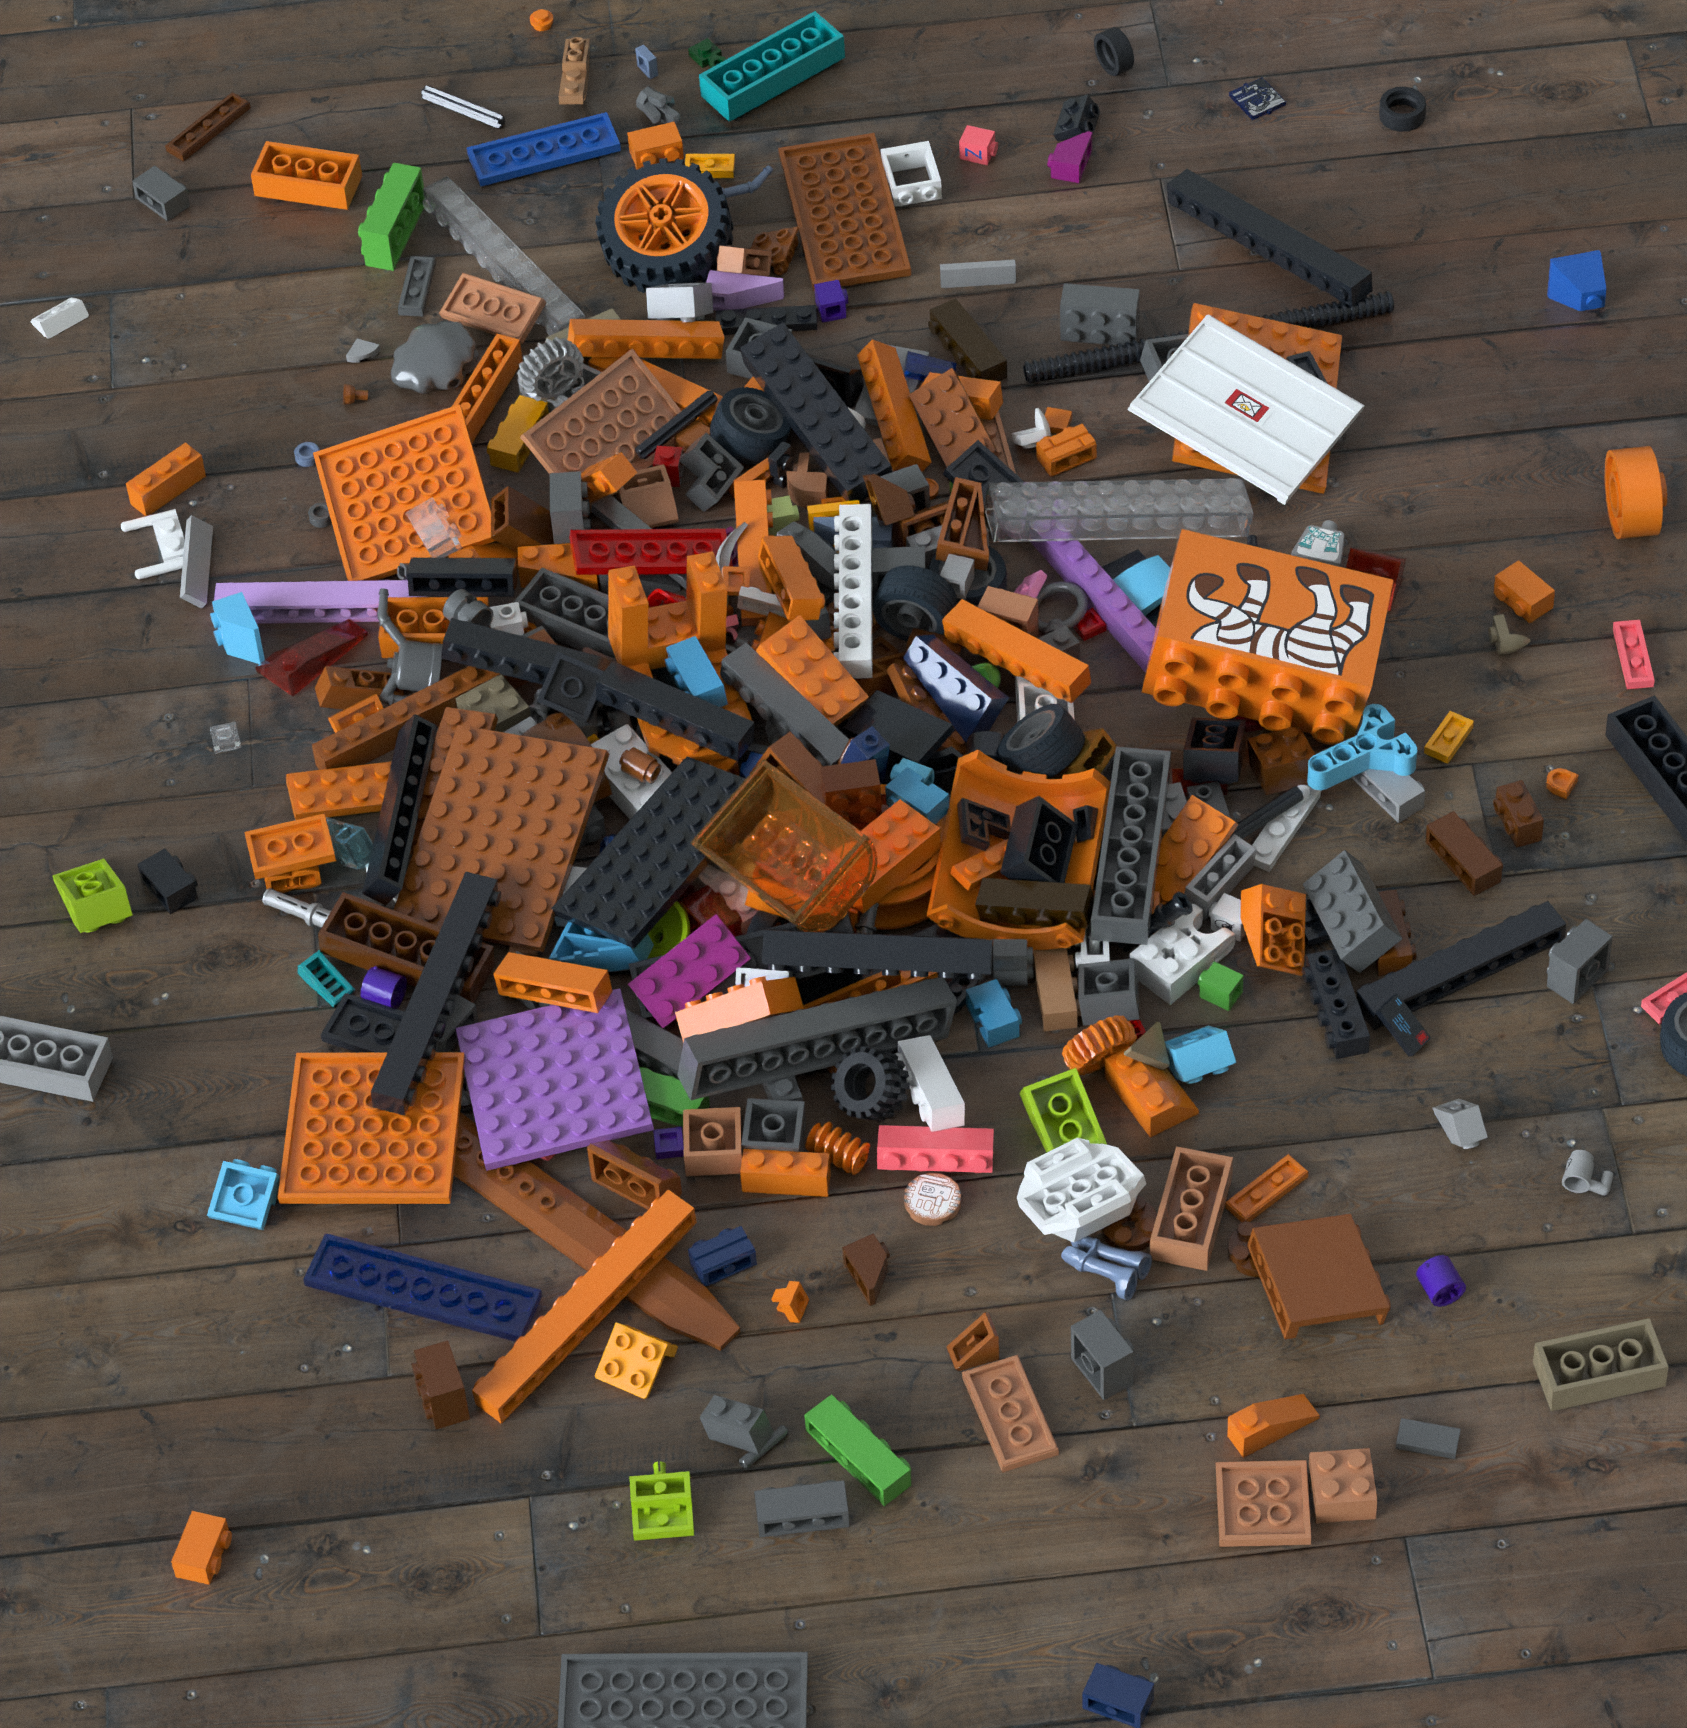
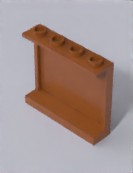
[1247,1214,1391,1339]

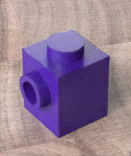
[814,280,849,323]

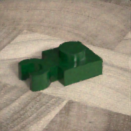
[688,38,727,68]

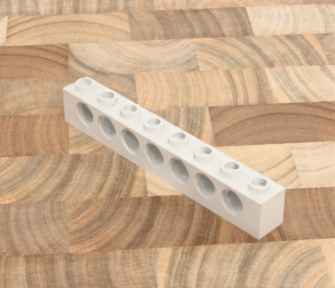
[834,504,872,678]

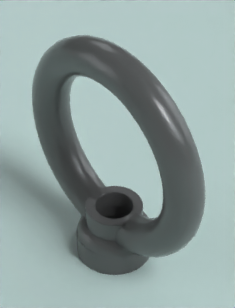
[1037,582,1088,635]

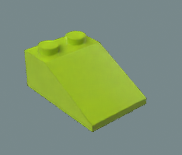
[53,859,133,933]
[1019,1068,1107,1152]

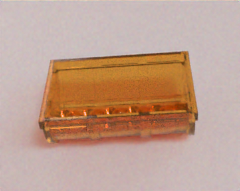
[690,759,878,932]

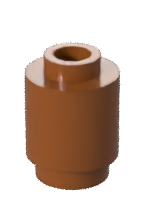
[619,747,662,784]

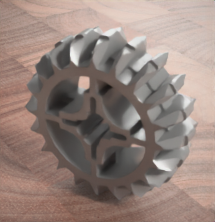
[517,337,585,402]

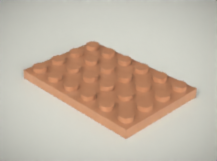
[520,349,681,513]

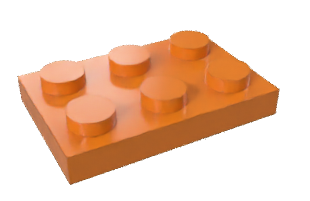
[244,813,336,880]

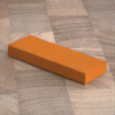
[1225,1154,1308,1222]

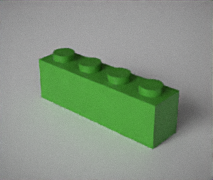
[639,1067,710,1128]
[804,1394,911,1506]

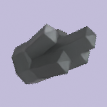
[636,86,680,124]

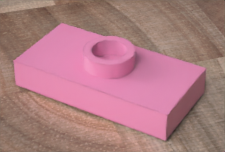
[1014,570,1047,598]

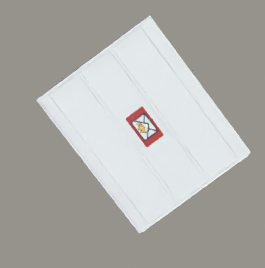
[1128,314,1365,505]

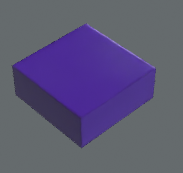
[653,1127,684,1160]

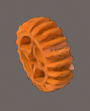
[1062,1015,1137,1075]

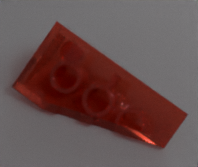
[255,619,368,696]

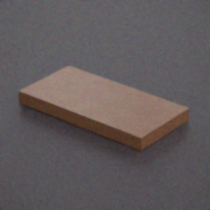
[439,273,546,344]
[962,1355,1059,1473]

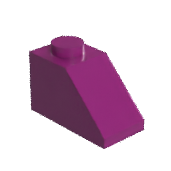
[1047,131,1093,183]

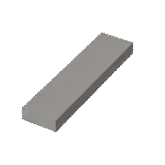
[180,515,213,608]

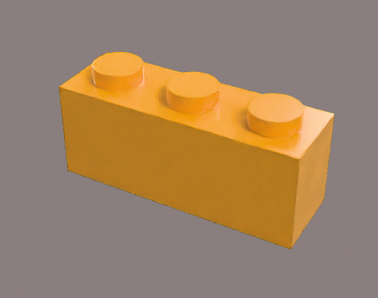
[487,395,549,473]

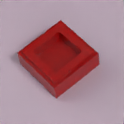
[1073,608,1107,641]

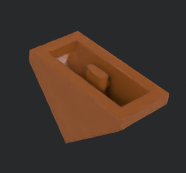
[947,1312,999,1371]

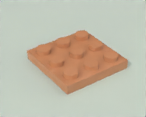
[1215,1460,1311,1547]

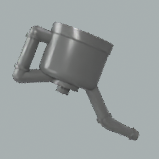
[377,588,443,706]

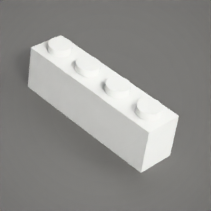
[895,1035,965,1132]

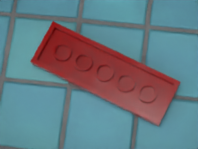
[569,529,733,575]

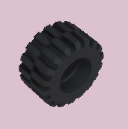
[831,1047,910,1121]

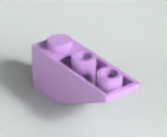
[706,270,784,310]

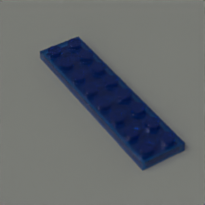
[303,1233,542,1342]

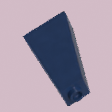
[841,726,890,784]

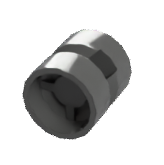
[443,589,494,627]

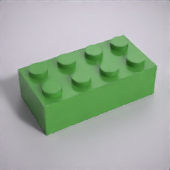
[358,163,426,271]

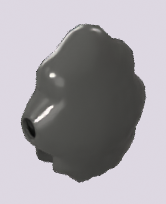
[390,320,479,394]

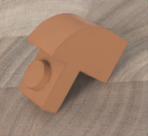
[786,453,829,508]

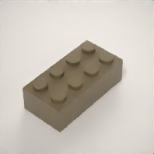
[1533,1318,1669,1411]

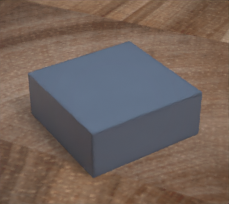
[635,44,658,79]

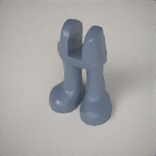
[1061,1236,1152,1301]

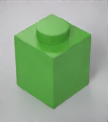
[1198,961,1243,1011]

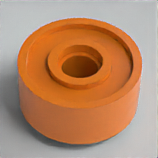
[1605,446,1667,539]

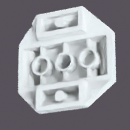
[1017,1138,1146,1242]

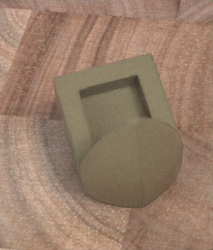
[1488,614,1530,655]

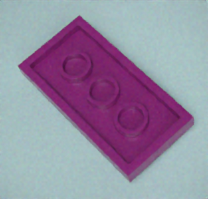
[628,914,751,1028]

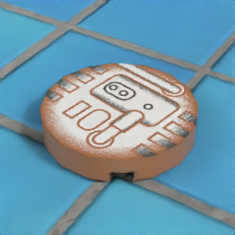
[904,1173,961,1226]

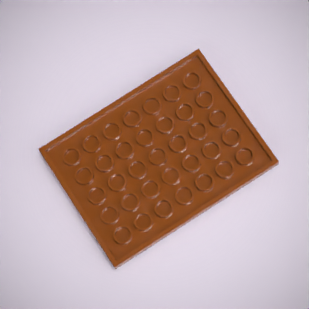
[394,725,610,952]

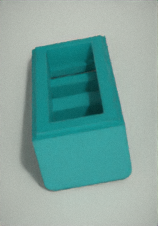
[297,950,355,1008]

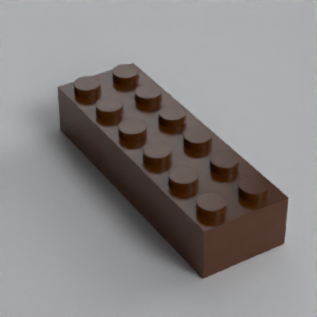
[318,892,495,1003]

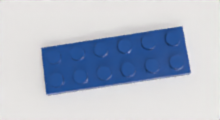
[467,112,621,187]

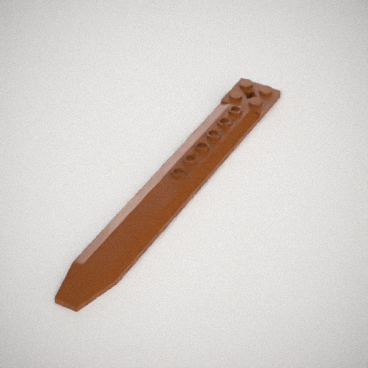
[453,1112,741,1351]

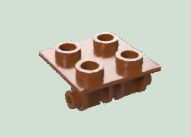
[750,226,799,275]

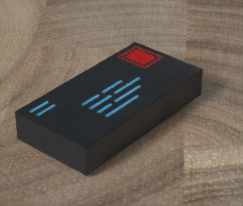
[1375,994,1431,1057]

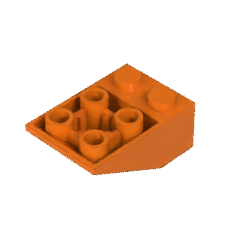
[1240,884,1306,976]

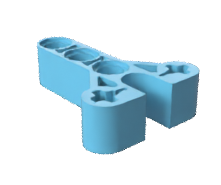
[1307,704,1417,790]

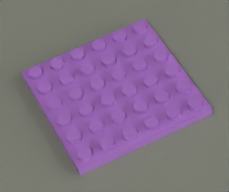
[456,988,654,1171]

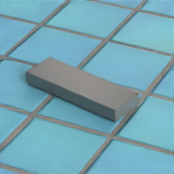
[940,259,1016,288]

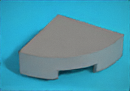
[346,339,380,363]

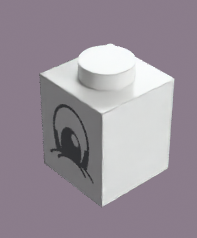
[1209,893,1246,942]

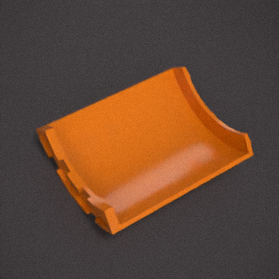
[927,750,1111,950]

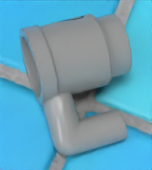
[1562,1150,1613,1196]

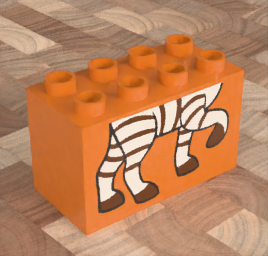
[1141,529,1393,745]

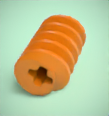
[805,1121,870,1175]

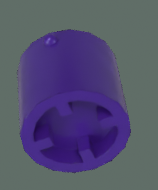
[361,966,407,1009]
[1416,1255,1466,1307]

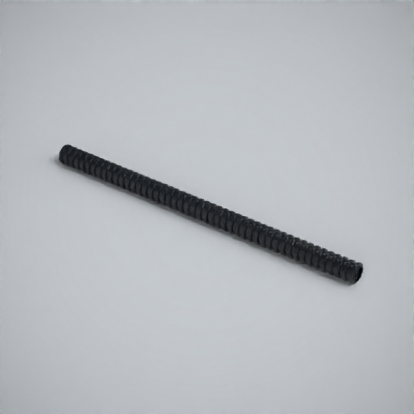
[1023,290,1394,384]

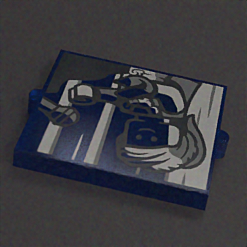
[1229,77,1286,120]

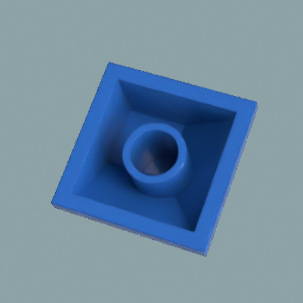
[1547,250,1607,311]

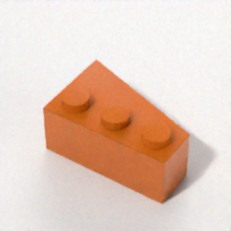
[518,543,599,591]

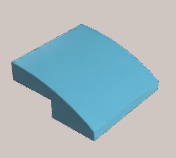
[1113,555,1170,616]

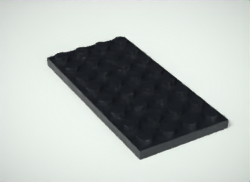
[551,756,770,949]

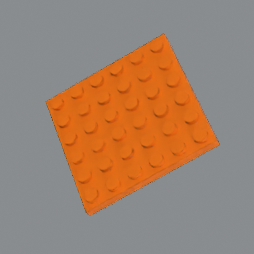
[313,404,496,581]
[278,1052,465,1204]

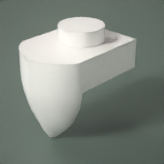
[1012,408,1051,448]

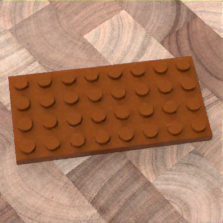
[778,133,911,291]

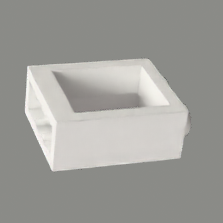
[881,141,942,207]

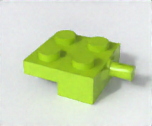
[629,1461,694,1541]

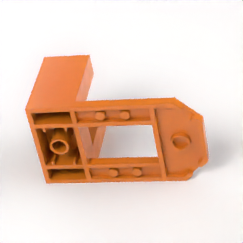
[608,551,752,765]

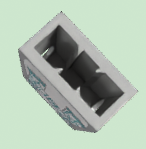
[1291,520,1344,567]

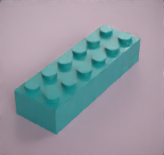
[699,11,845,122]

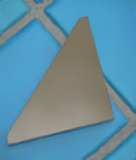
[1124,1022,1170,1070]

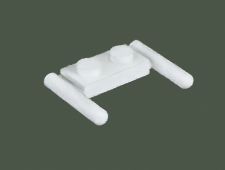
[121,509,185,579]

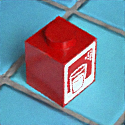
[653,445,684,487]

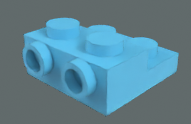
[207,1159,280,1230]

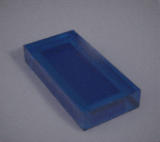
[904,351,957,381]

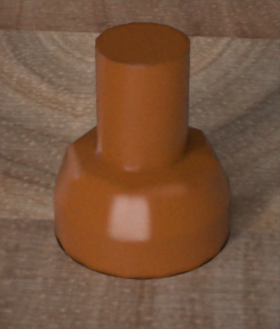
[343,384,368,405]

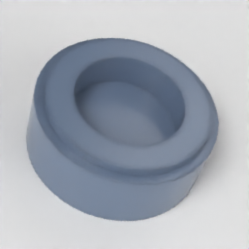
[294,442,320,467]

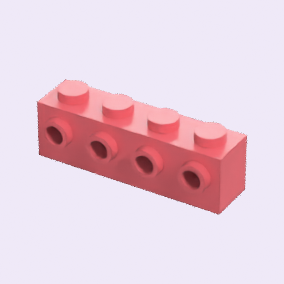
[877,1125,994,1173]

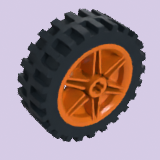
[595,158,734,293]

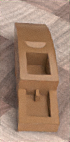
[558,37,590,104]

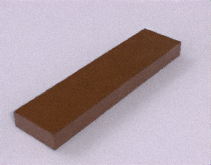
[165,92,251,162]

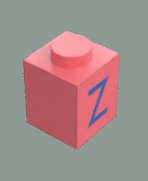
[959,125,998,165]

